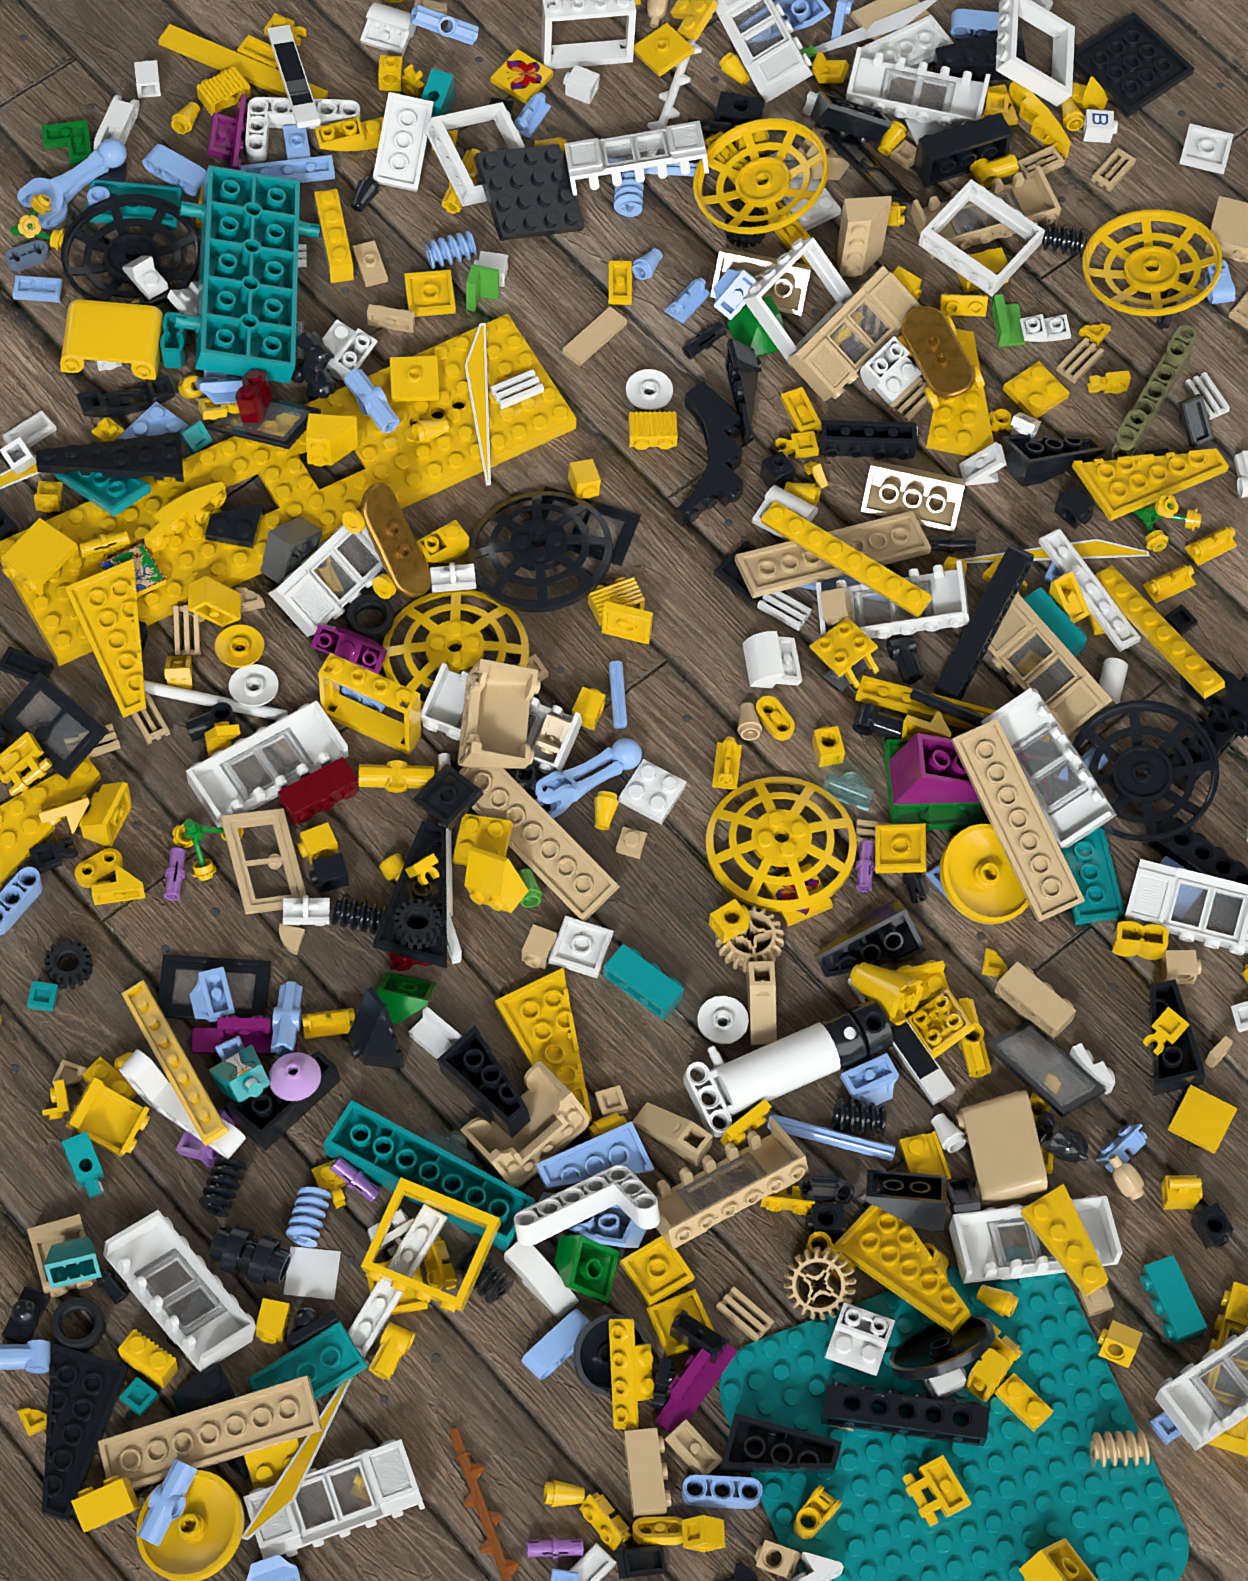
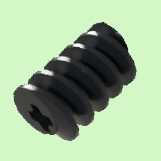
[1042,220,1088,258]
[332,895,387,935]
[831,1097,887,1137]
[199,1157,248,1218]
[455,1244,514,1304]

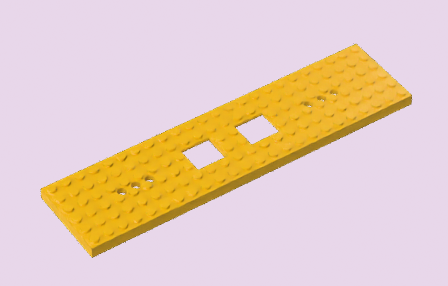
[0,314,577,667]

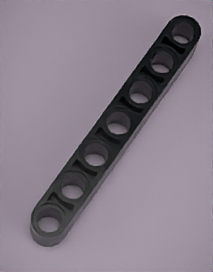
[934,545,1034,701]

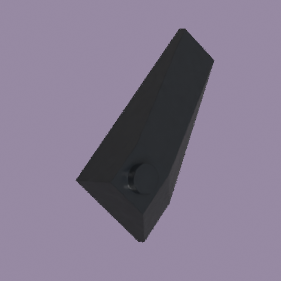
[725,339,762,444]
[1002,434,1106,487]
[814,898,926,977]
[347,987,404,1070]
[171,1364,250,1480]

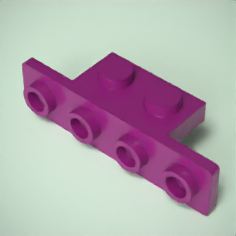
[207,94,248,170]
[192,1015,298,1055]
[655,1344,737,1434]

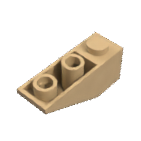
[746,961,777,1045]
[632,1102,713,1167]

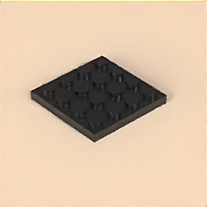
[1073,12,1195,117]
[473,144,585,241]

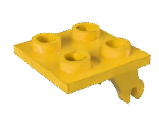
[809,617,879,689]

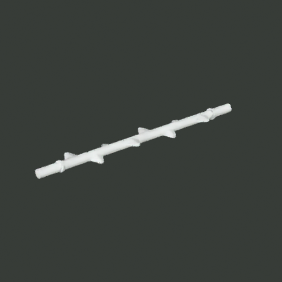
[646,15,713,157]

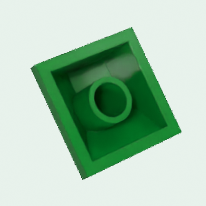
[726,295,785,358]
[377,972,437,1024]
[554,1235,620,1303]

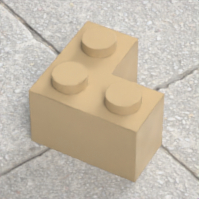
[798,128,850,180]

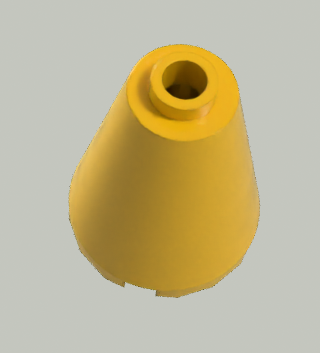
[850,962,924,1025]

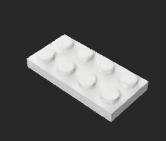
[856,15,954,81]
[372,92,434,192]
[764,145,841,231]

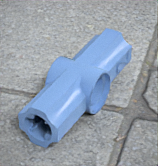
[410,4,479,45]
[344,368,400,433]
[271,981,303,1057]
[136,1459,198,1547]

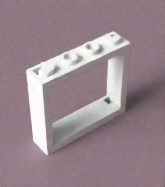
[541,0,636,69]
[996,0,1075,106]
[425,102,525,207]
[918,179,1045,296]
[743,237,853,365]

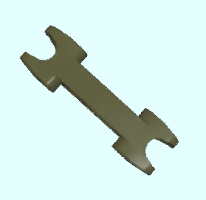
[1109,325,1197,460]

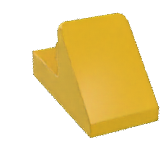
[1069,76,1108,110]
[1049,571,1090,624]
[164,655,192,690]
[902,711,952,741]
[37,794,89,834]
[91,864,145,905]

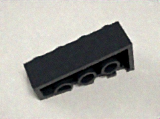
[932,27,1027,81]
[1180,656,1248,739]
[1149,979,1205,1096]
[437,1025,531,1138]
[224,1051,341,1151]

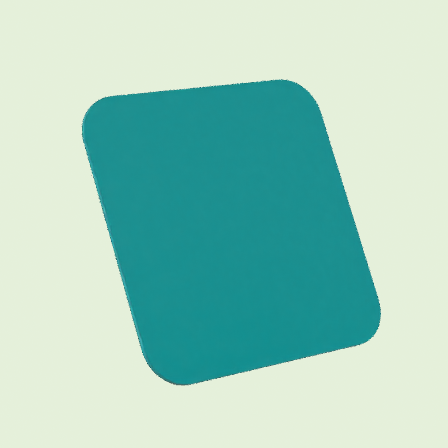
[719,1247,1189,1581]

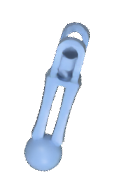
[17,138,127,230]
[535,738,642,819]

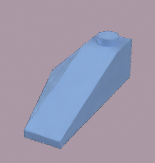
[738,0,831,47]
[538,1192,647,1248]

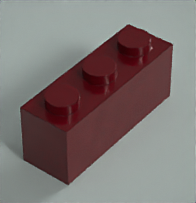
[277,757,359,826]

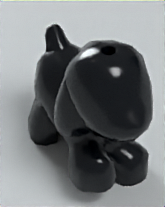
[291,331,337,401]
[1037,1110,1088,1163]

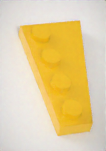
[1020,1184,1109,1297]

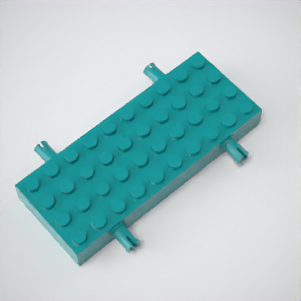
[174,165,320,384]

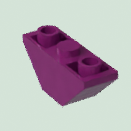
[311,623,387,674]

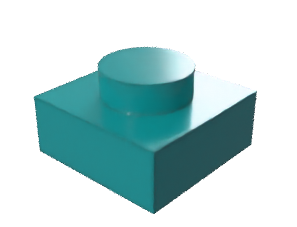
[180,420,213,454]
[27,981,59,1012]
[119,1377,159,1417]

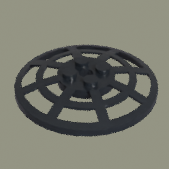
[61,194,201,306]
[467,491,613,613]
[1068,700,1220,842]

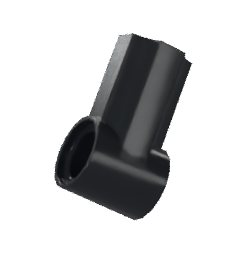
[886,635,924,685]
[184,702,236,742]
[852,703,904,739]
[515,764,548,800]
[799,1174,855,1205]

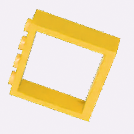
[318,653,421,755]
[361,1177,501,1313]

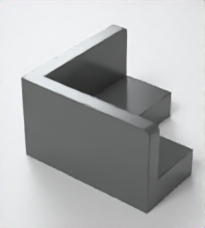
[261,517,322,584]

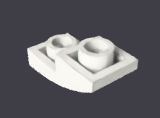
[1020,314,1071,342]
[1069,1043,1115,1095]

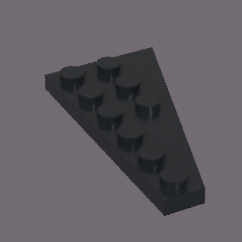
[36,432,184,482]
[373,821,447,968]
[42,1342,129,1523]

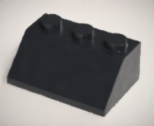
[810,91,892,143]

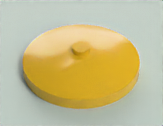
[940,824,1029,925]
[136,1470,244,1581]

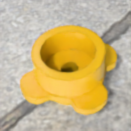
[989,409,1013,432]

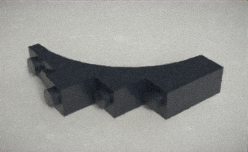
[676,381,744,527]

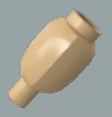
[647,0,669,28]
[1108,1154,1145,1200]

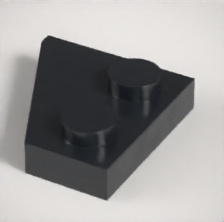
[205,504,264,548]

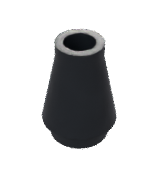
[350,176,380,212]

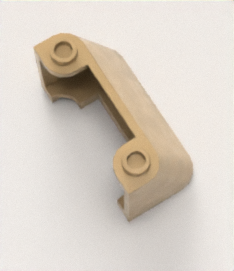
[458,659,541,769]
[460,1060,590,1187]
[955,1090,1047,1211]

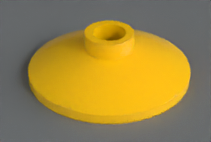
[215,625,264,668]

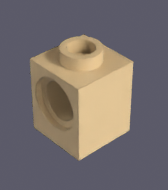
[820,587,853,628]
[521,924,557,969]
[1161,950,1201,984]
[755,1540,802,1580]

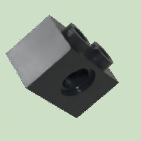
[715,91,765,128]

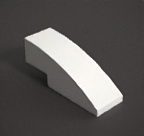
[504,1241,579,1320]

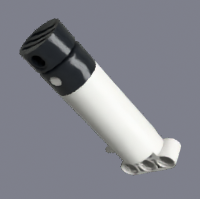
[683,999,894,1138]

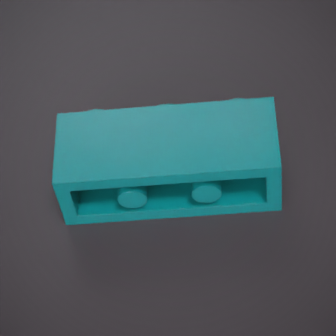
[1023,587,1087,666]
[603,944,684,1021]
[1139,1255,1207,1346]

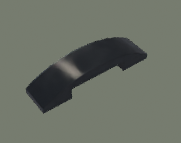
[76,375,175,417]

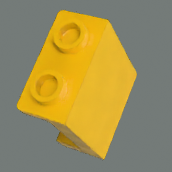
[1,518,80,596]
[65,1077,150,1157]

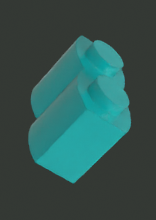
[160,312,188,368]

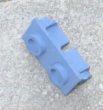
[514,92,551,139]
[664,278,711,324]
[1095,1124,1148,1173]

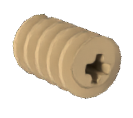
[1090,1430,1150,1467]

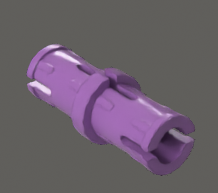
[856,840,875,893]
[164,848,186,901]
[330,1156,381,1203]
[526,1536,583,1559]

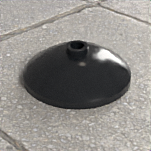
[573,1313,649,1396]

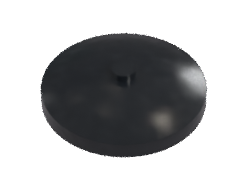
[889,1316,996,1380]

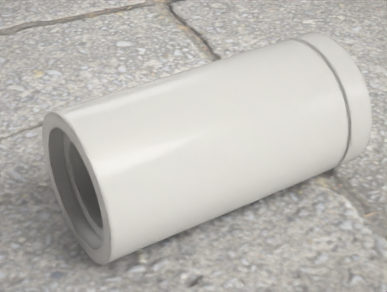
[1099,658,1128,704]

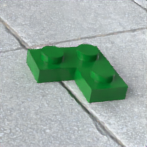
[41,120,92,165]

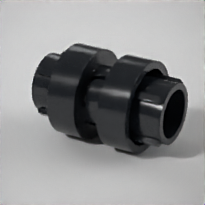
[209,1224,292,1286]

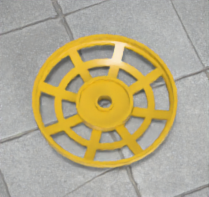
[693,118,829,234]
[1083,209,1222,316]
[383,589,530,710]
[705,777,857,912]

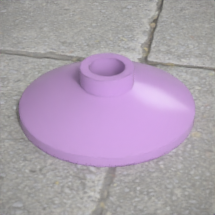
[268,1052,321,1101]

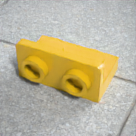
[896,960,949,1005]

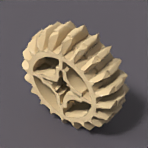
[715,905,784,973]
[784,1247,857,1320]

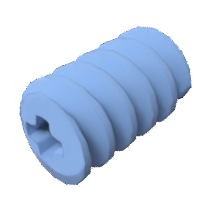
[614,169,644,217]
[425,230,477,269]
[286,1187,332,1247]

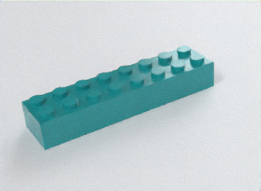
[324,1100,535,1252]

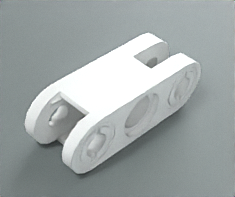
[94,94,140,150]

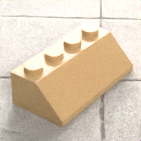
[836,196,892,277]
[710,247,812,316]
[860,460,966,532]

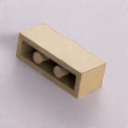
[994,961,1077,1041]
[623,1428,671,1519]

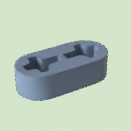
[5,240,50,272]

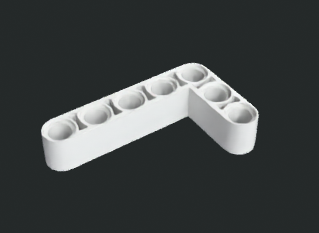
[245,97,361,164]
[119,1049,246,1159]
[514,1165,660,1246]

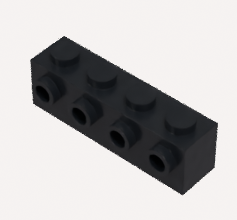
[819,420,917,460]

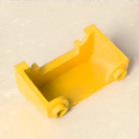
[60,299,163,380]

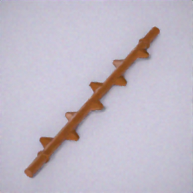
[449,1428,520,1581]

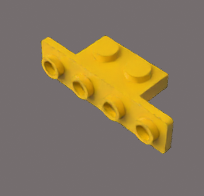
[609,1319,654,1430]

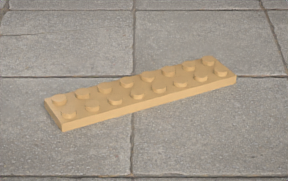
[735,511,931,598]
[951,718,1085,923]
[459,767,620,921]
[98,1376,323,1490]

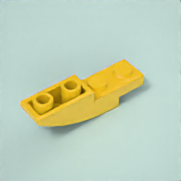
[314,117,384,151]
[144,482,227,555]

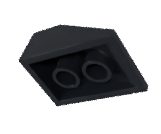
[866,1169,947,1231]

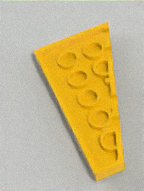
[926,329,994,457]
[1072,448,1229,521]
[65,559,146,718]
[0,756,101,888]
[495,967,592,1122]
[834,1204,971,1335]

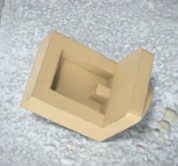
[535,713,572,755]

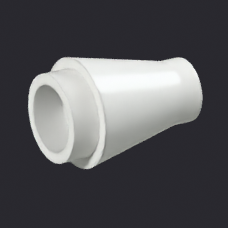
[931,1113,966,1153]

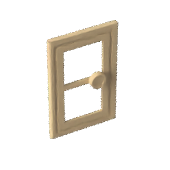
[220,808,306,914]

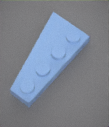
[535,1121,654,1190]

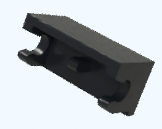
[669,1309,730,1365]

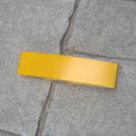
[1008,81,1071,159]

